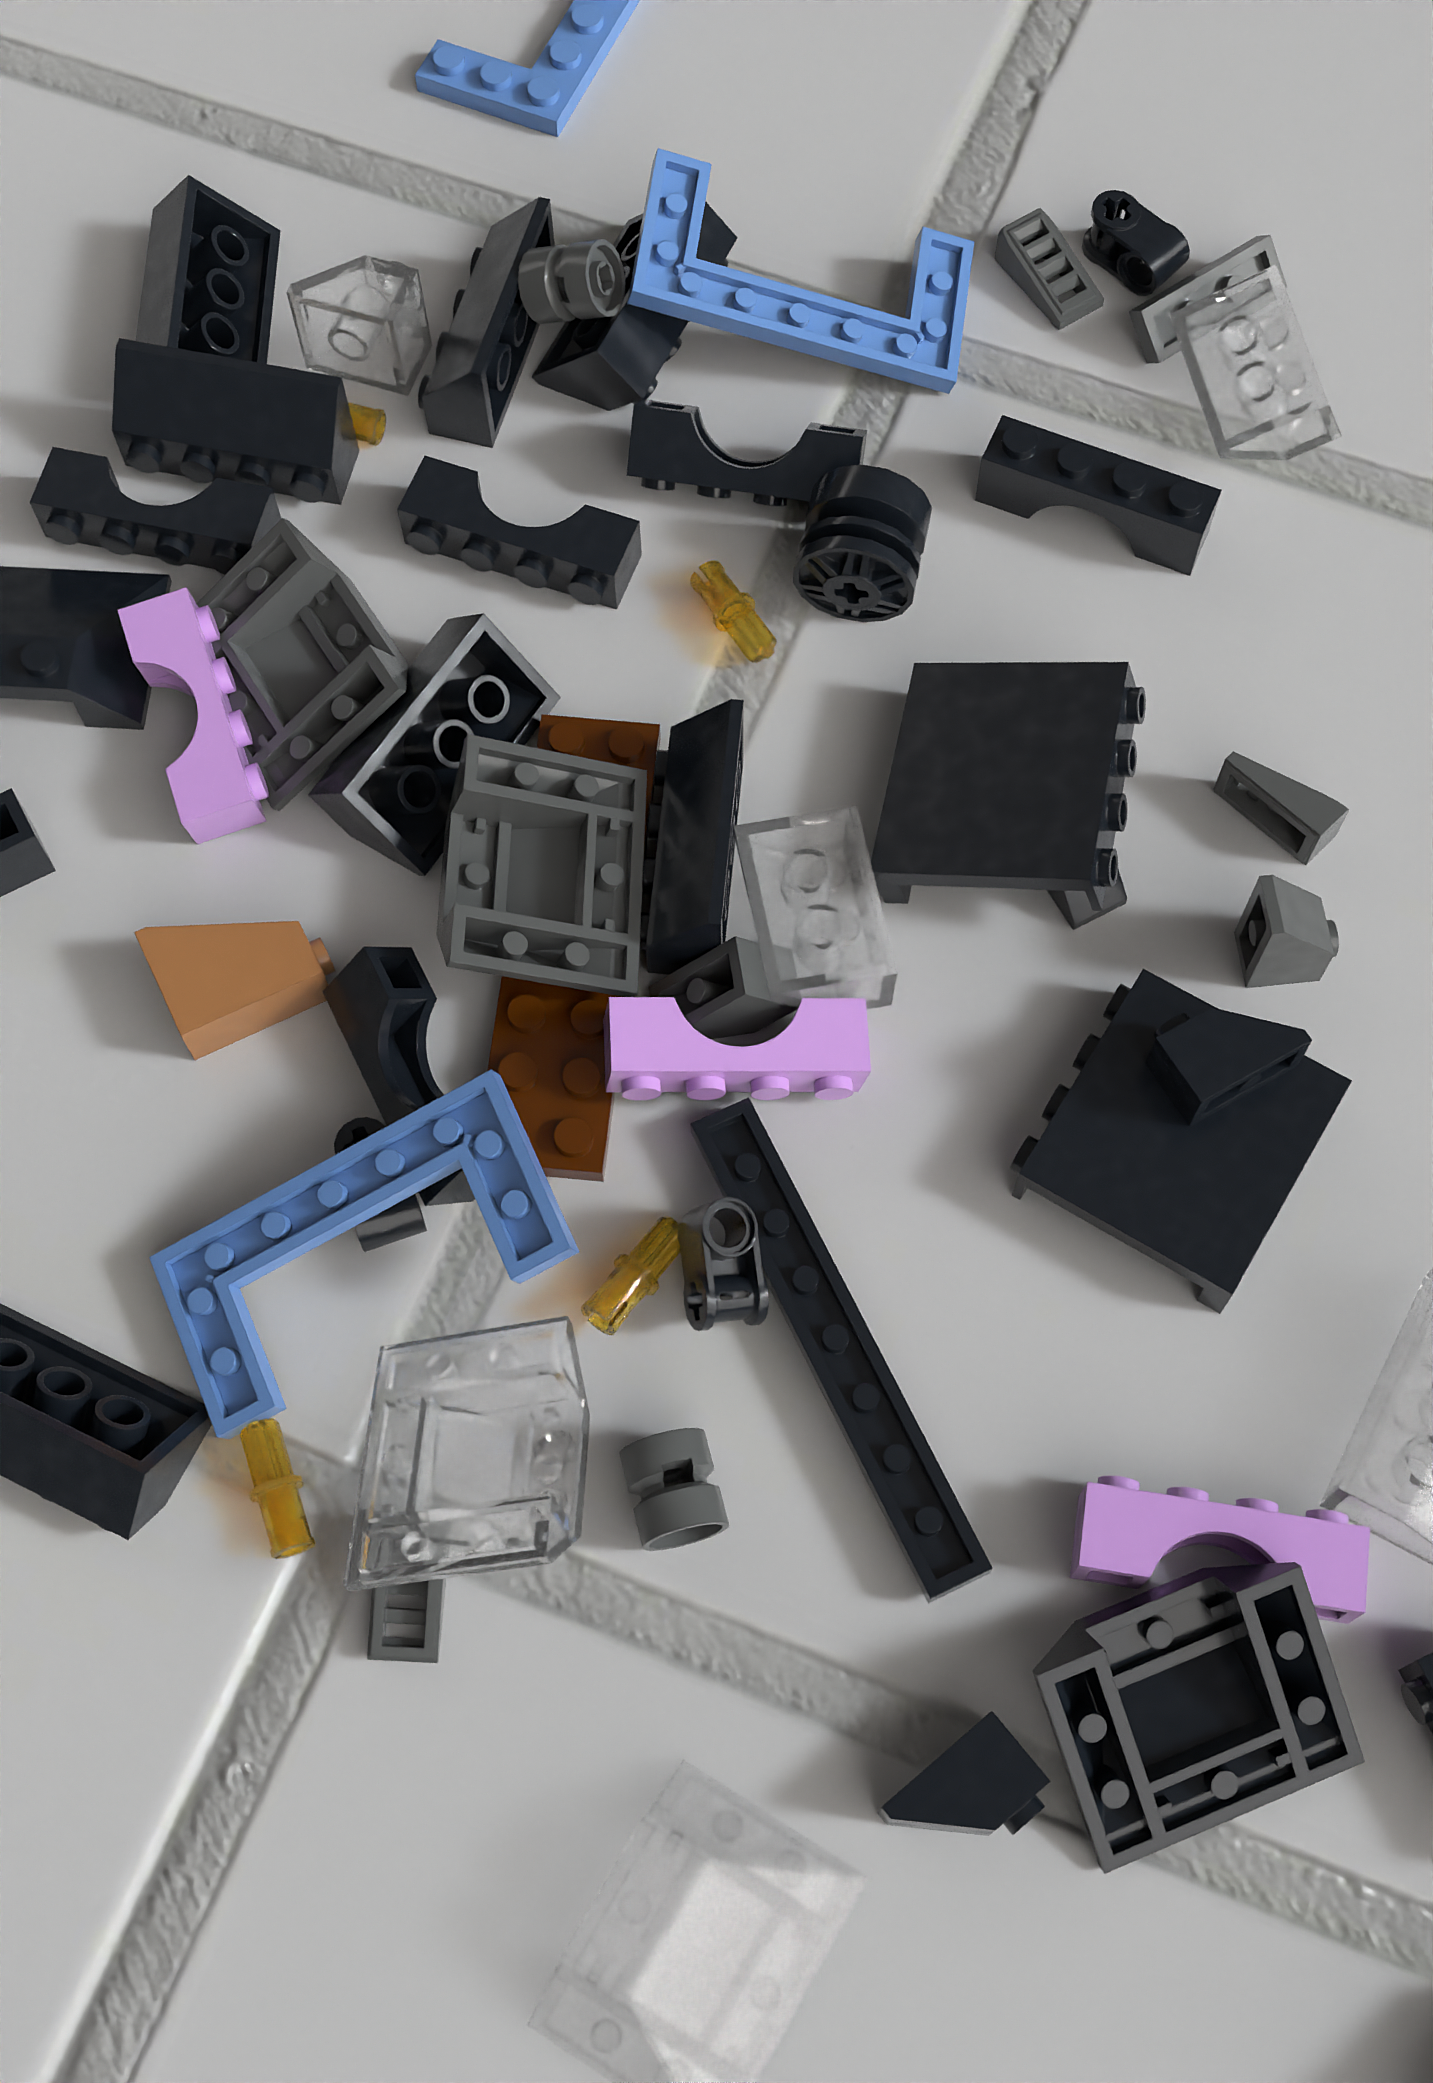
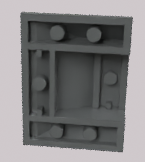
[196,518,408,811]
[436,734,647,997]

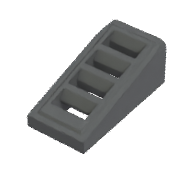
[995,208,1104,330]
[1213,751,1349,865]
[367,1513,451,1663]

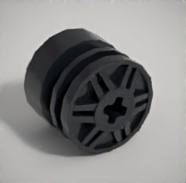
[793,465,932,622]

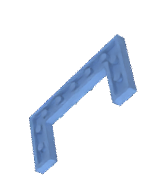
[415,0,640,137]
[627,148,974,394]
[149,1070,579,1439]

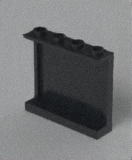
[868,662,1146,911]
[1010,968,1352,1314]

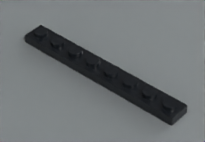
[690,1097,993,1604]

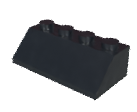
[136,175,281,364]
[418,197,555,448]
[532,201,738,411]
[112,338,360,505]
[308,613,561,876]
[639,699,744,975]
[0,1303,212,1540]

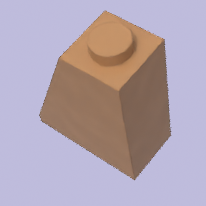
[134,921,336,1060]

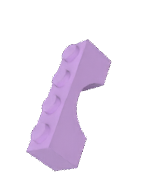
[118,587,269,844]
[603,997,871,1100]
[1070,1476,1370,1624]

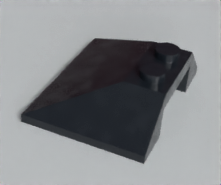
[0,566,172,730]
[1032,1562,1365,1874]

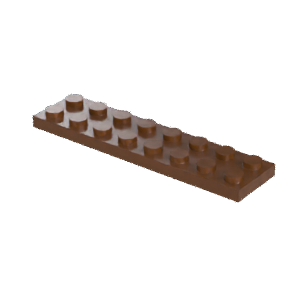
[487,714,661,1182]

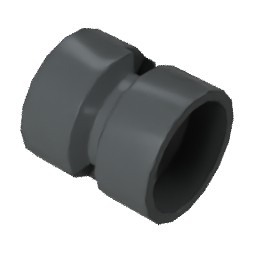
[518,239,626,324]
[619,1428,729,1551]

